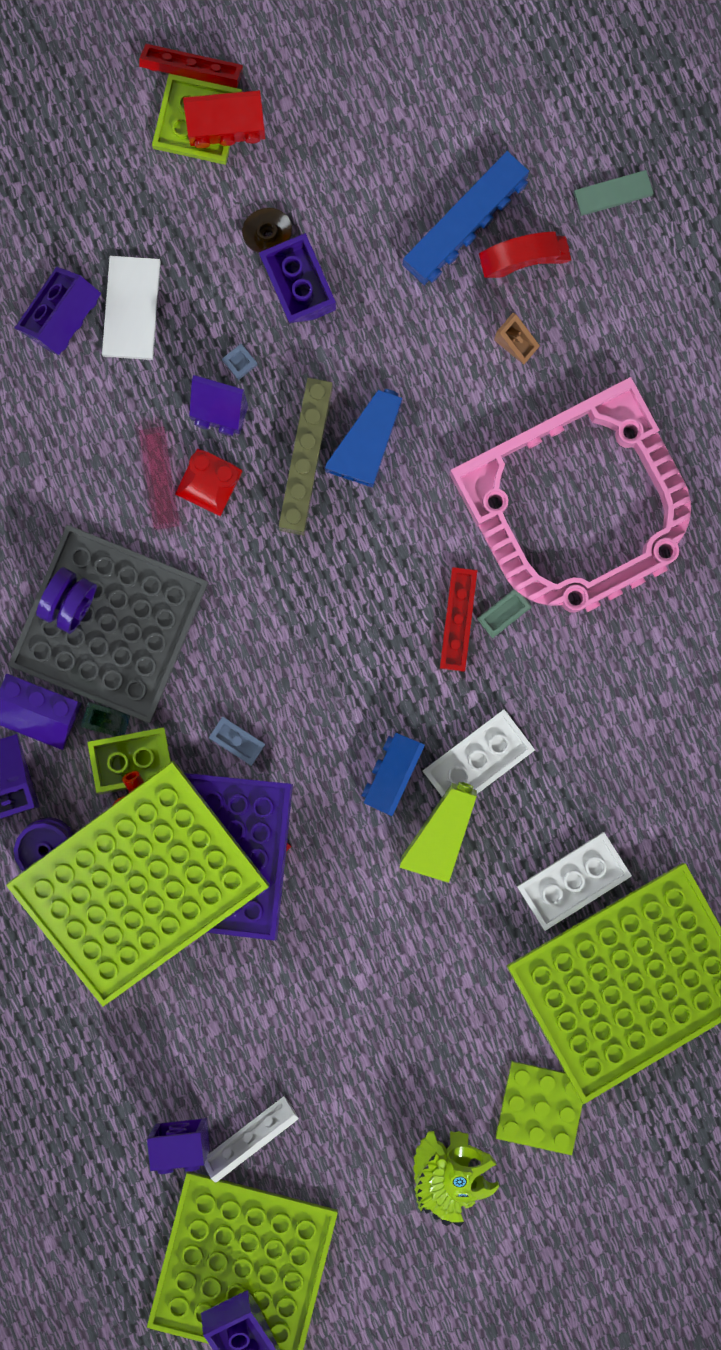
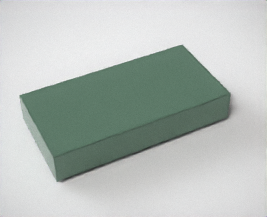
[477,589,532,639]

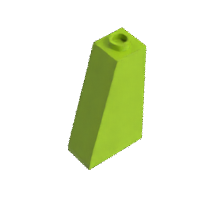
[399,782,477,883]

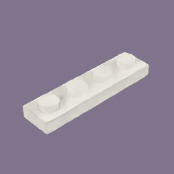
[204,1096,299,1183]

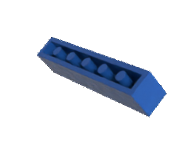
[402,151,529,285]

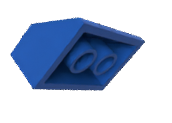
[361,733,425,816]

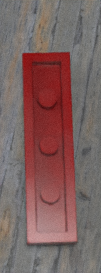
[139,44,243,88]
[439,567,478,672]

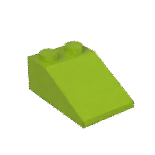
[87,727,171,795]

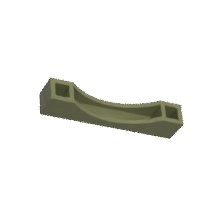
[279,378,333,536]

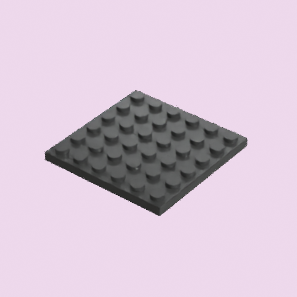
[8,525,209,724]

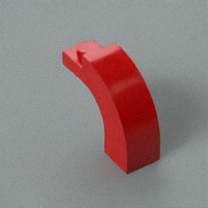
[479,232,571,278]

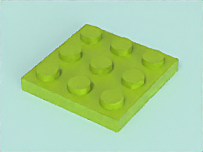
[152,74,242,165]
[495,1061,583,1155]

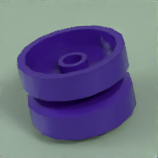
[36,567,97,634]
[14,817,74,871]

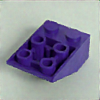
[0,734,40,820]

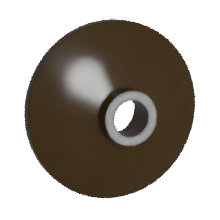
[242,208,292,253]

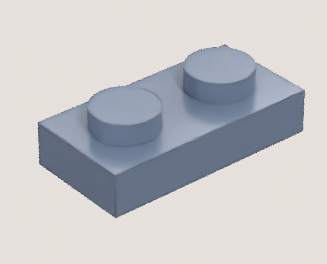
[209,717,266,766]

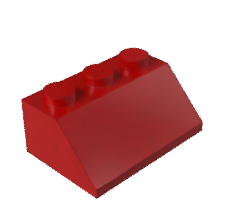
[183,90,266,148]

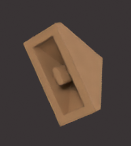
[494,313,540,365]

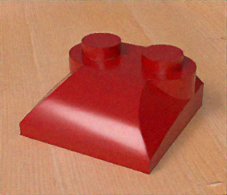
[175,449,243,517]

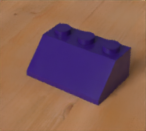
[259,233,336,323]
[15,267,101,355]
[0,673,82,750]

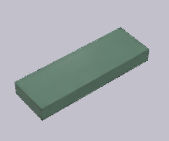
[574,170,653,216]

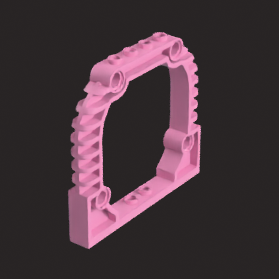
[450,377,691,613]

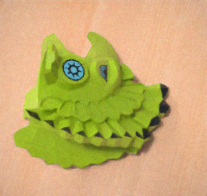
[413,1131,499,1227]

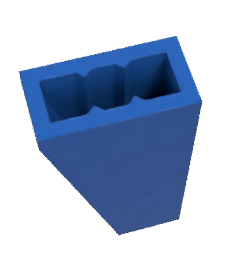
[325,389,402,488]

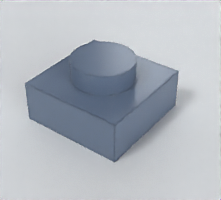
[222,344,258,381]

